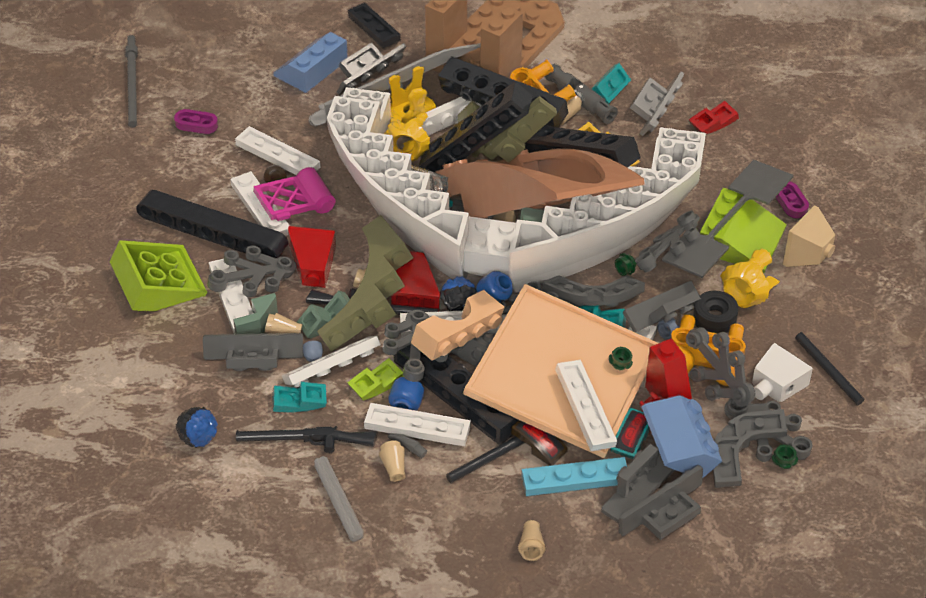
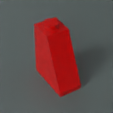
[288,226,336,288]
[391,251,440,312]
[645,338,692,400]

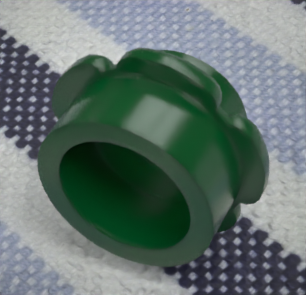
[615,253,636,276]
[608,347,633,370]
[772,445,798,469]

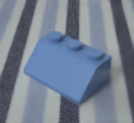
[273,32,348,93]
[642,395,722,478]

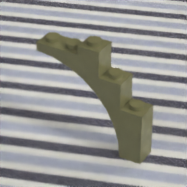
[457,96,557,162]
[317,215,413,352]

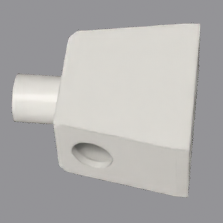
[752,343,813,402]

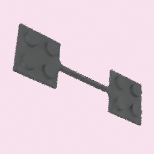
[662,160,794,278]

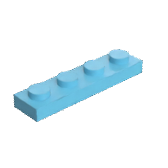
[521,457,627,496]

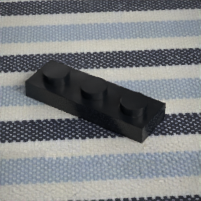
[348,2,401,49]

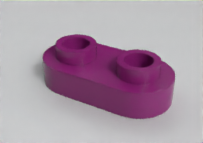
[174,109,218,134]
[775,181,809,219]

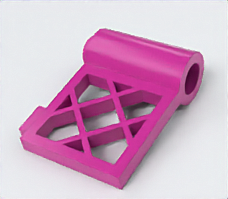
[253,167,335,221]

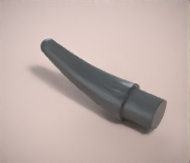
[388,433,428,459]

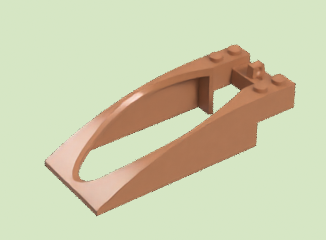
[436,149,645,218]

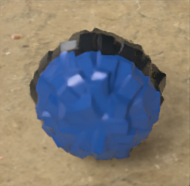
[440,276,477,311]
[176,407,218,448]

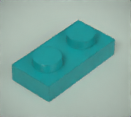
[591,63,631,104]

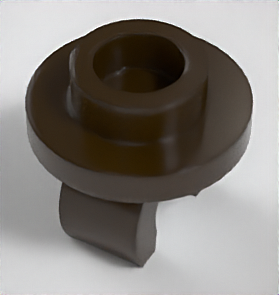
[264,165,287,183]

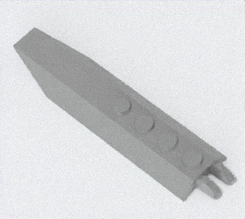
[308,43,481,126]

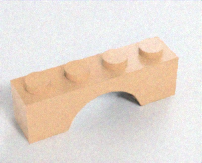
[411,290,505,361]

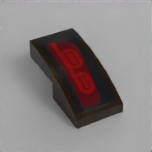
[511,420,568,466]

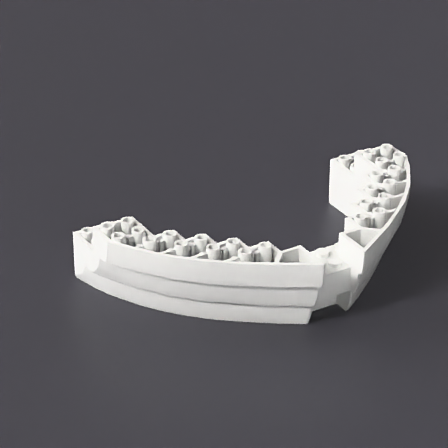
[327,87,706,294]

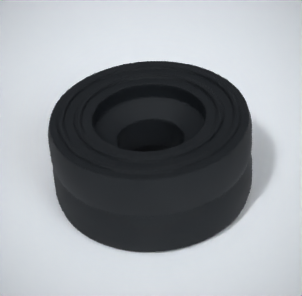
[693,290,738,333]

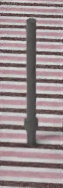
[125,35,138,127]

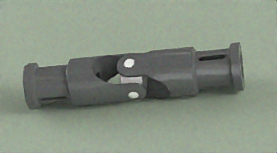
[545,63,618,124]

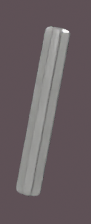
[314,456,364,542]

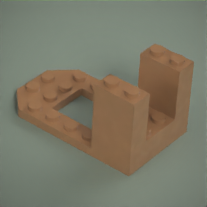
[425,0,565,78]

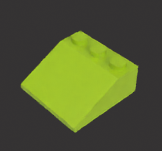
[700,188,787,273]
[110,240,207,311]

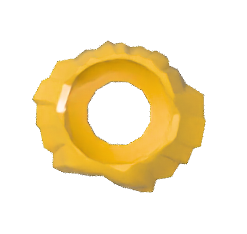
[389,66,436,123]
[384,112,430,162]
[720,249,780,308]

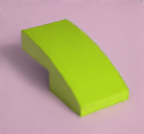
[347,358,403,400]

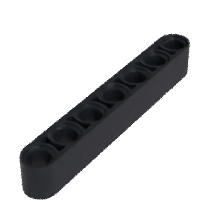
[136,189,289,258]

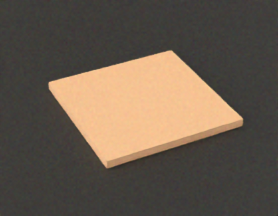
[463,284,658,459]

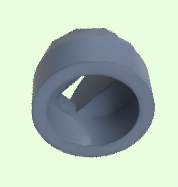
[657,319,679,339]
[303,341,323,362]

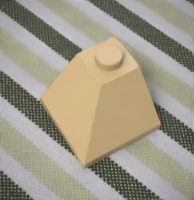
[783,205,835,267]

